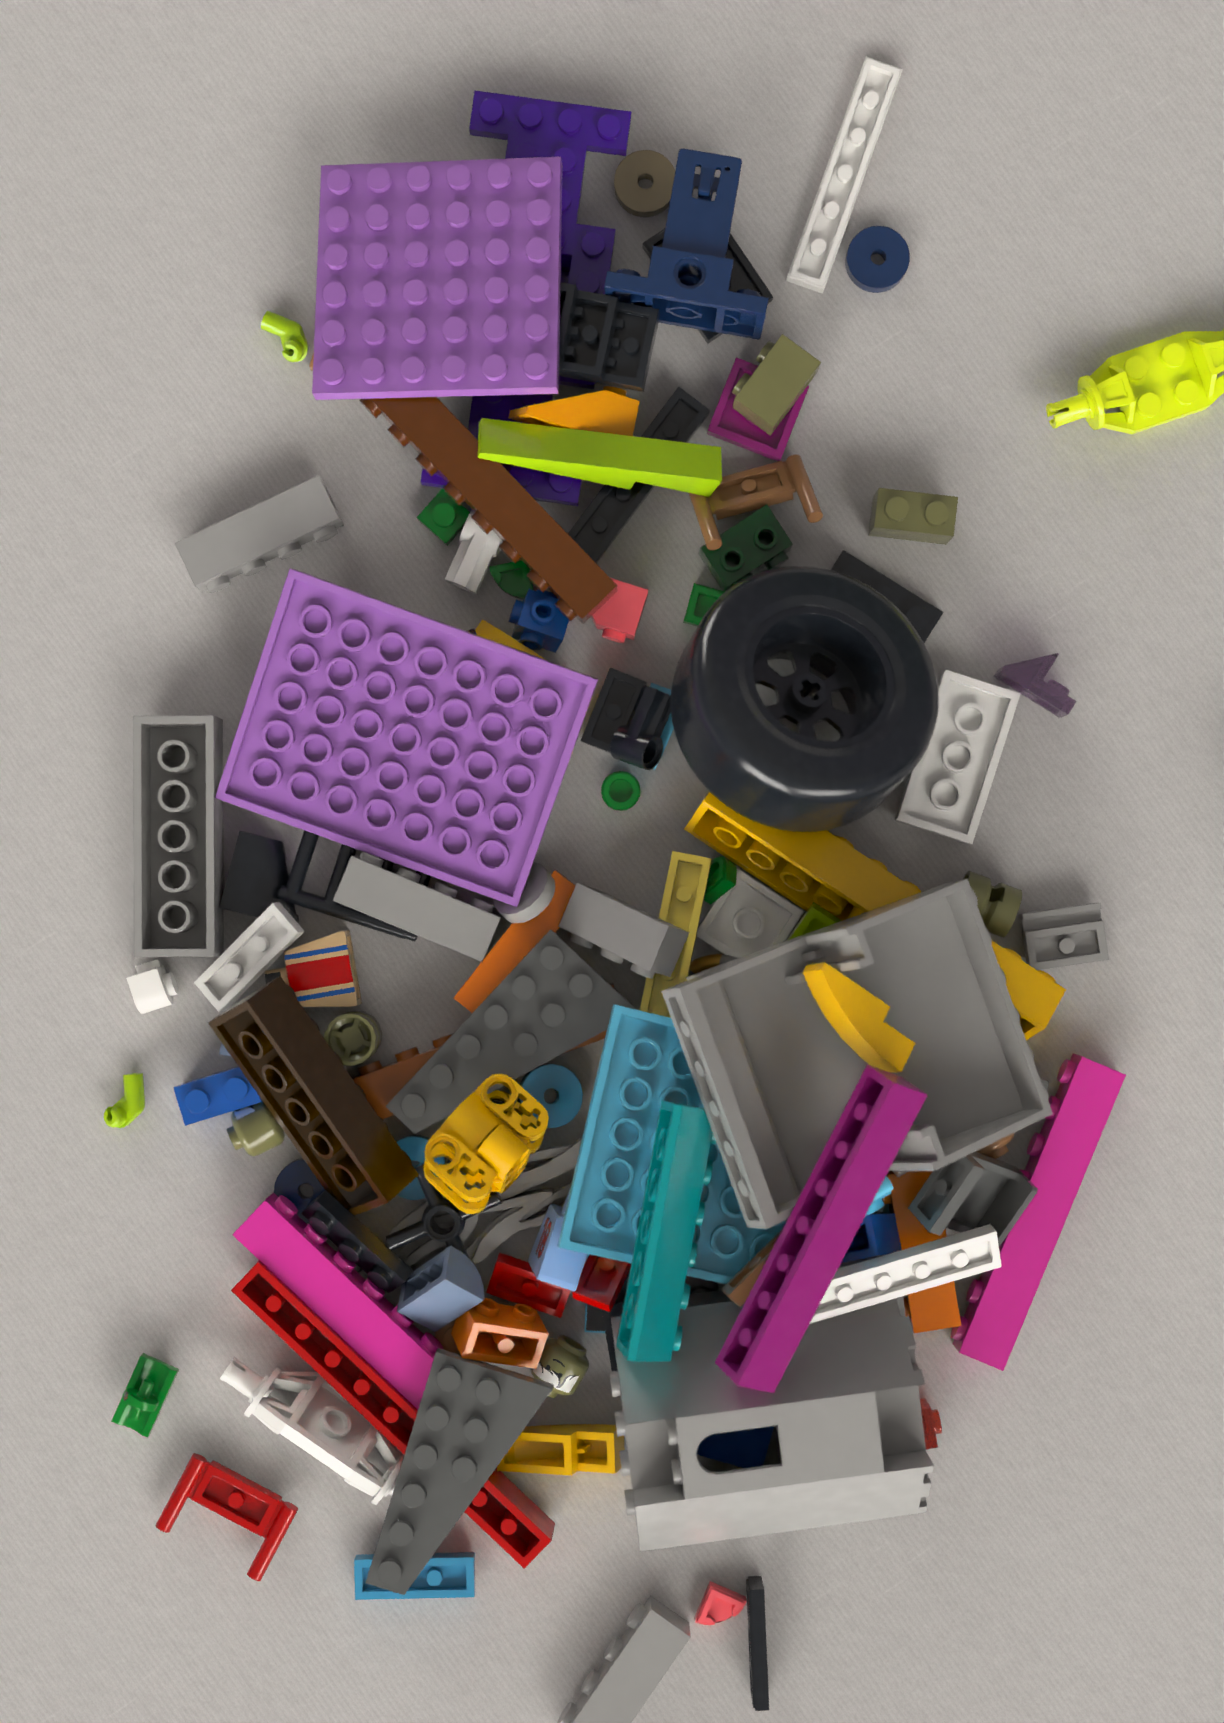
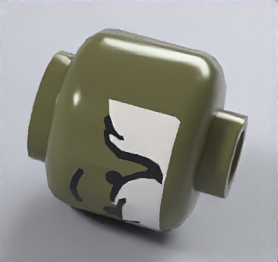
[226,1102,285,1157]
[530,1335,589,1398]

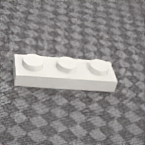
[194,902,305,1012]

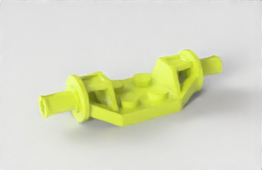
[1046,328,1224,434]

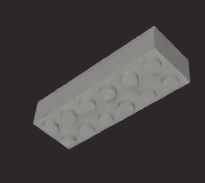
[133,715,224,957]

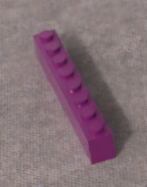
[714,1064,927,1393]

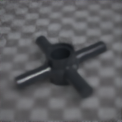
[386,1162,502,1259]

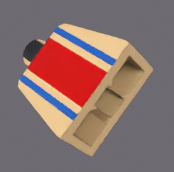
[265,930,362,1007]

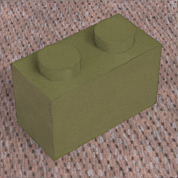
[732,334,821,436]
[868,488,958,545]

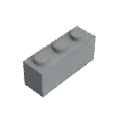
[558,883,689,979]

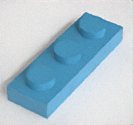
[354,1552,476,1600]

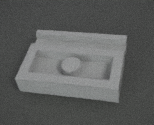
[1019,903,1109,970]

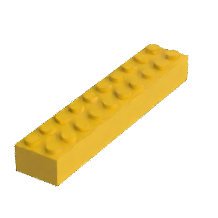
[684,791,1066,1040]

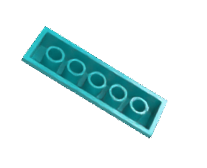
[616,1100,716,1362]

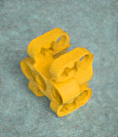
[423,1073,549,1214]

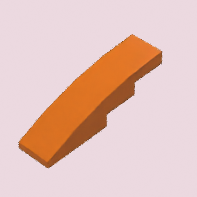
[453,869,576,1013]

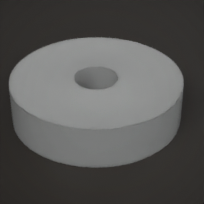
[493,862,555,923]

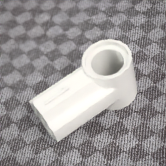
[445,509,503,595]

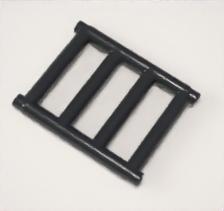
[277,830,431,942]

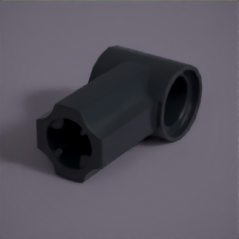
[610,686,671,770]

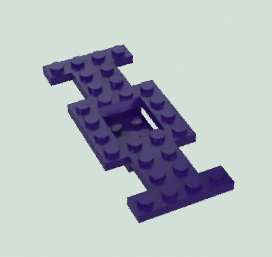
[420,90,632,506]

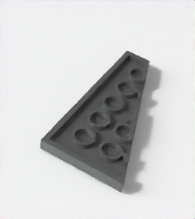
[385,929,637,1134]
[365,1348,554,1595]

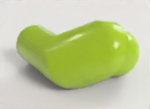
[261,310,308,362]
[104,1073,145,1128]

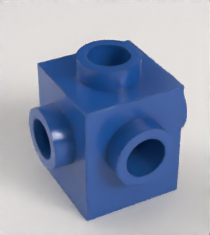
[508,589,569,653]

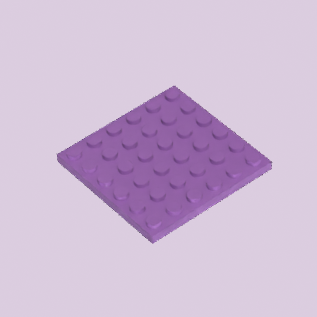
[312,157,563,400]

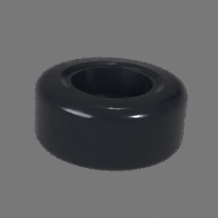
[671,566,939,832]

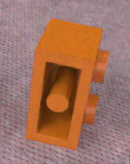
[451,1298,549,1369]

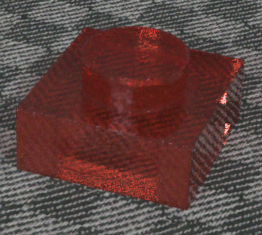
[920,1398,942,1450]

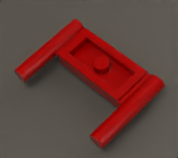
[155,1453,298,1581]

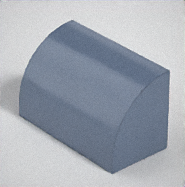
[397,1246,484,1332]

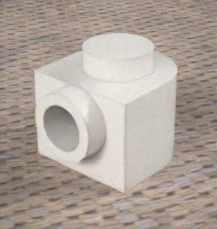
[126,959,178,1014]

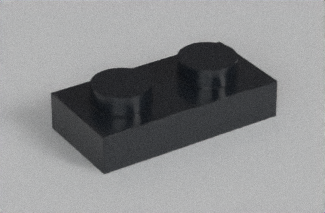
[581,668,647,754]

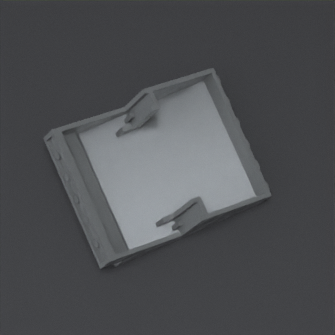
[661,878,1053,1229]

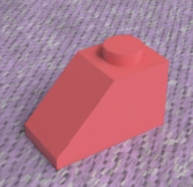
[591,578,649,643]

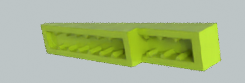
[478,418,722,497]

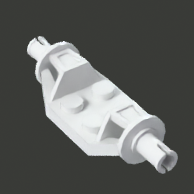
[220,1357,404,1506]

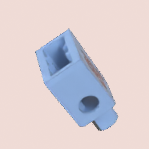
[528,1188,587,1291]

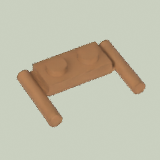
[689,454,823,550]

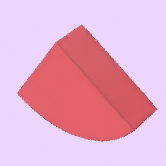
[694,1581,747,1625]

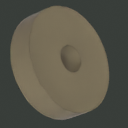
[614,150,675,217]

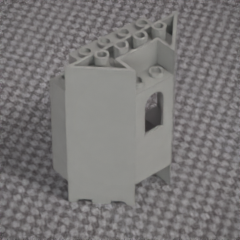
[610,1290,934,1552]

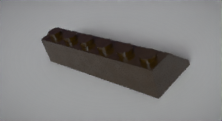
[208,976,419,1216]

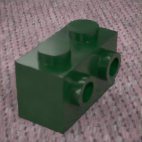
[699,505,793,592]

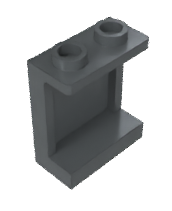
[908,1151,1038,1246]

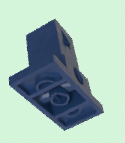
[605,148,769,340]

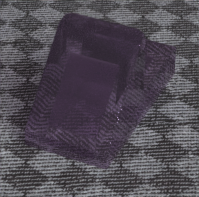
[993,653,1077,718]

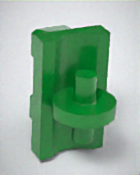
[111,1353,179,1438]

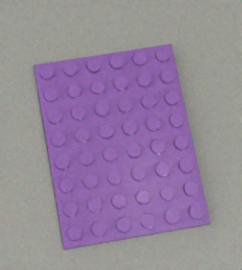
[215,568,598,907]

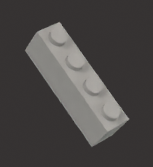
[175,475,344,593]
[333,851,500,962]
[558,1595,691,1723]

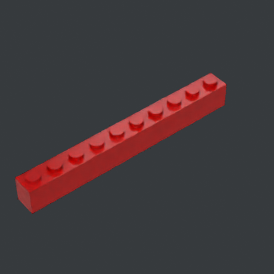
[231,1261,555,1569]

